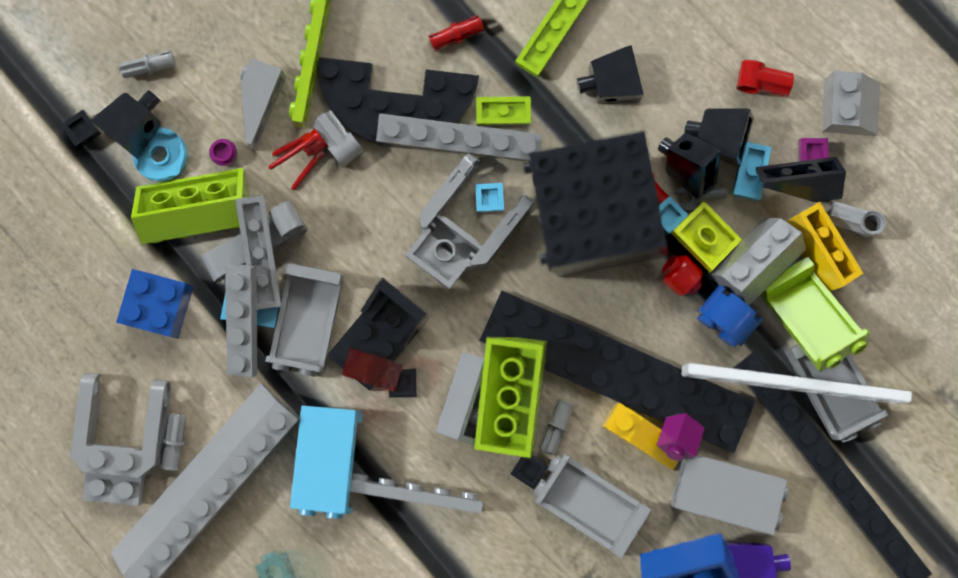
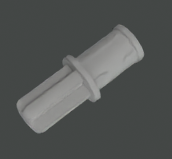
[119,50,176,78]
[540,399,575,455]
[160,413,186,470]

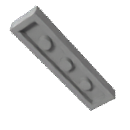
[236,195,281,310]
[225,264,257,377]

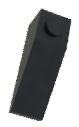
[755,157,846,203]

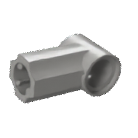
[312,110,364,168]
[827,201,886,239]

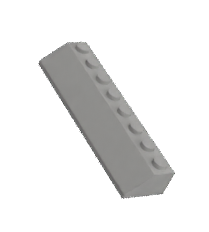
[111,383,300,578]

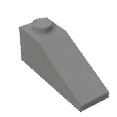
[240,58,286,150]

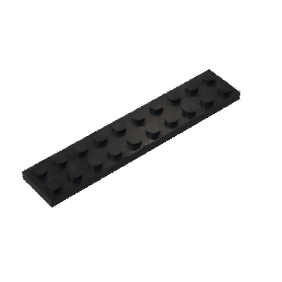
[479,290,755,453]

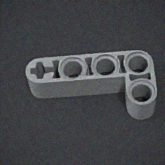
[201,201,308,283]

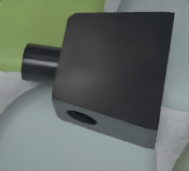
[576,45,644,104]
[91,90,161,159]
[684,108,754,167]
[658,133,720,200]

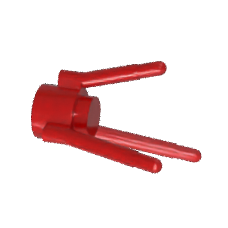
[268,129,328,190]

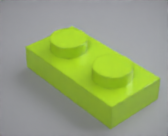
[476,97,531,126]

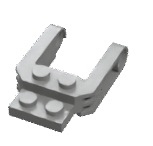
[405,153,535,290]
[70,372,171,506]

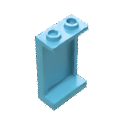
[290,406,363,519]

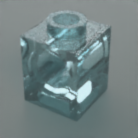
[255,550,296,578]

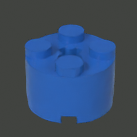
[697,285,763,347]

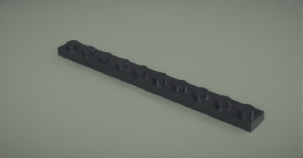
[733,350,932,578]

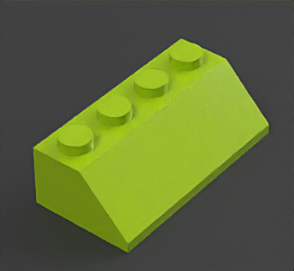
[131,168,249,244]
[474,337,547,458]

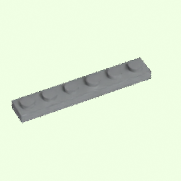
[376,114,542,161]
[350,473,483,513]

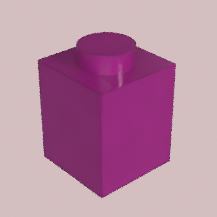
[657,413,705,461]

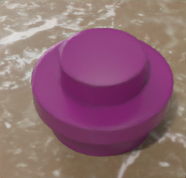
[209,139,237,166]

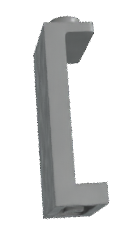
[266,263,344,377]
[784,344,888,442]
[532,453,651,558]
[670,455,789,535]

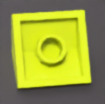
[671,201,742,272]

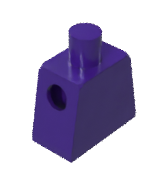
[726,541,791,578]

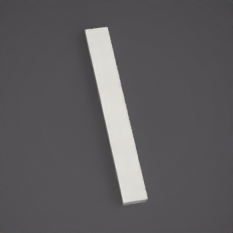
[681,363,912,404]

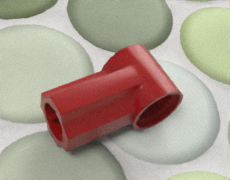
[736,60,794,98]

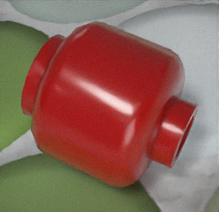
[661,255,703,296]

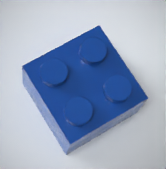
[116,269,194,339]

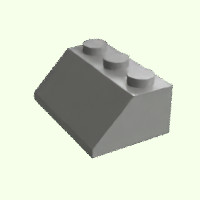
[707,218,806,305]
[436,352,484,445]

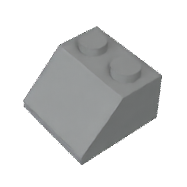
[822,71,880,136]

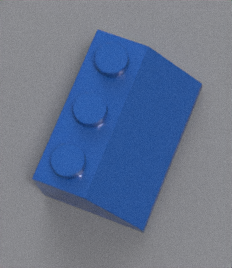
[640,533,740,578]

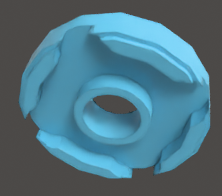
[132,128,189,183]

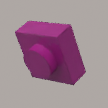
[798,138,829,161]

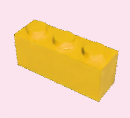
[786,202,864,291]

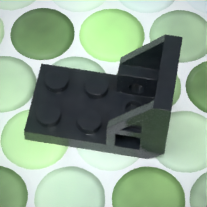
[327,277,429,391]

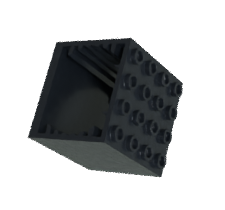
[523,130,668,277]

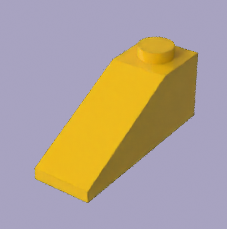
[601,403,678,471]

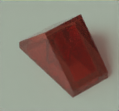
[341,348,403,392]

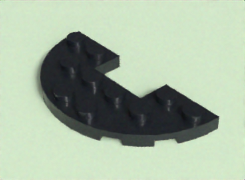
[318,57,479,148]

